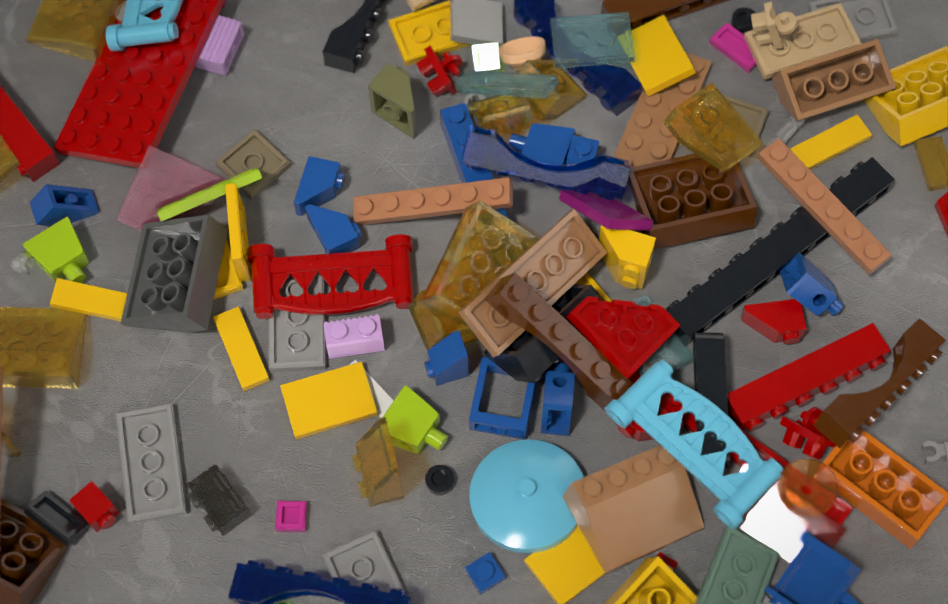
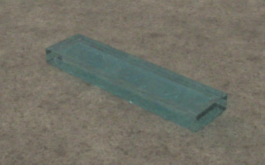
[455,70,559,99]

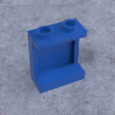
[764,531,861,604]

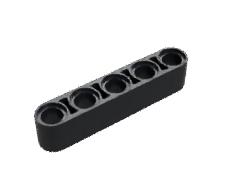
[693,333,730,468]

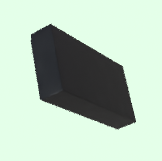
[24,490,89,547]

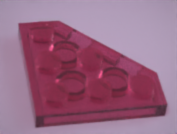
[116,145,225,231]

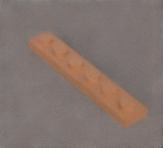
[757,139,892,275]
[353,177,513,226]

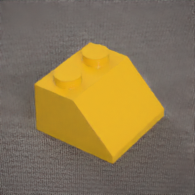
[599,225,656,290]

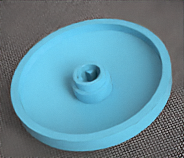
[469,439,584,553]

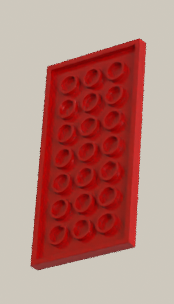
[53,0,225,169]

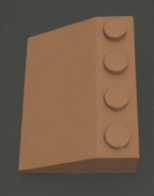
[562,445,705,574]

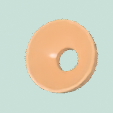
[498,36,546,71]

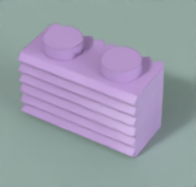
[195,15,244,76]
[323,314,385,359]

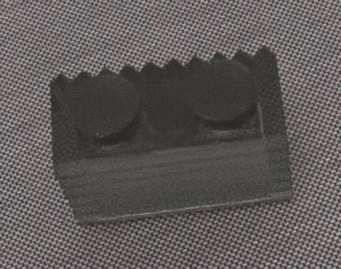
[187,464,252,536]

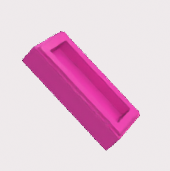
[709,22,757,74]

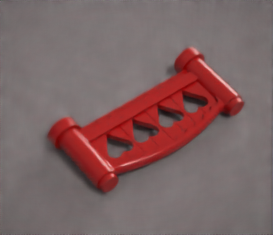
[247,234,414,319]

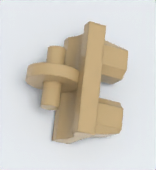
[751,1,797,50]

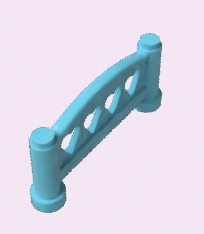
[106,0,183,52]
[604,360,783,529]

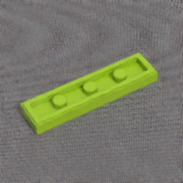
[157,167,262,222]

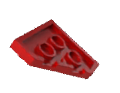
[566,296,681,379]

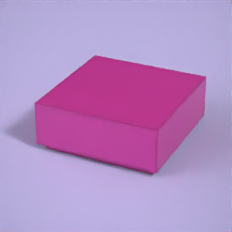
[275,501,307,532]

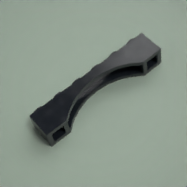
[323,0,388,74]

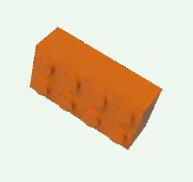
[814,431,948,549]

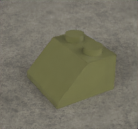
[368,63,417,139]

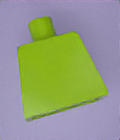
[22,217,89,283]
[374,385,448,454]

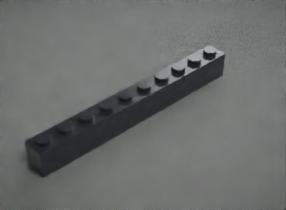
[666,157,895,347]

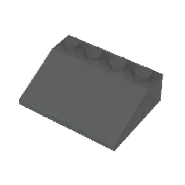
[120,215,228,332]

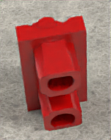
[416,45,463,97]
[780,407,836,459]

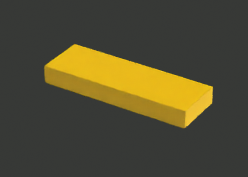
[790,114,872,170]
[50,278,127,322]
[213,306,270,392]

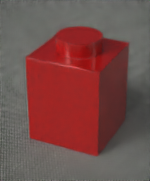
[69,481,120,532]

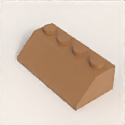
[772,39,896,121]

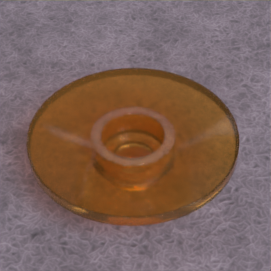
[777,458,838,518]

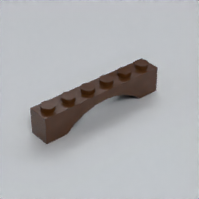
[485,272,634,412]
[813,318,946,449]

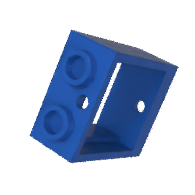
[469,357,537,440]

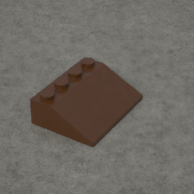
[627,146,757,250]
[0,499,69,604]

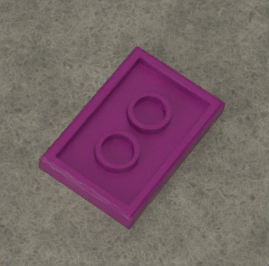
[559,190,653,231]

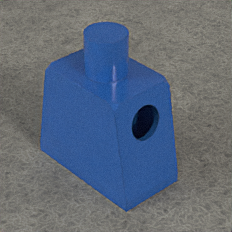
[508,123,575,184]
[779,252,843,316]
[541,363,575,436]

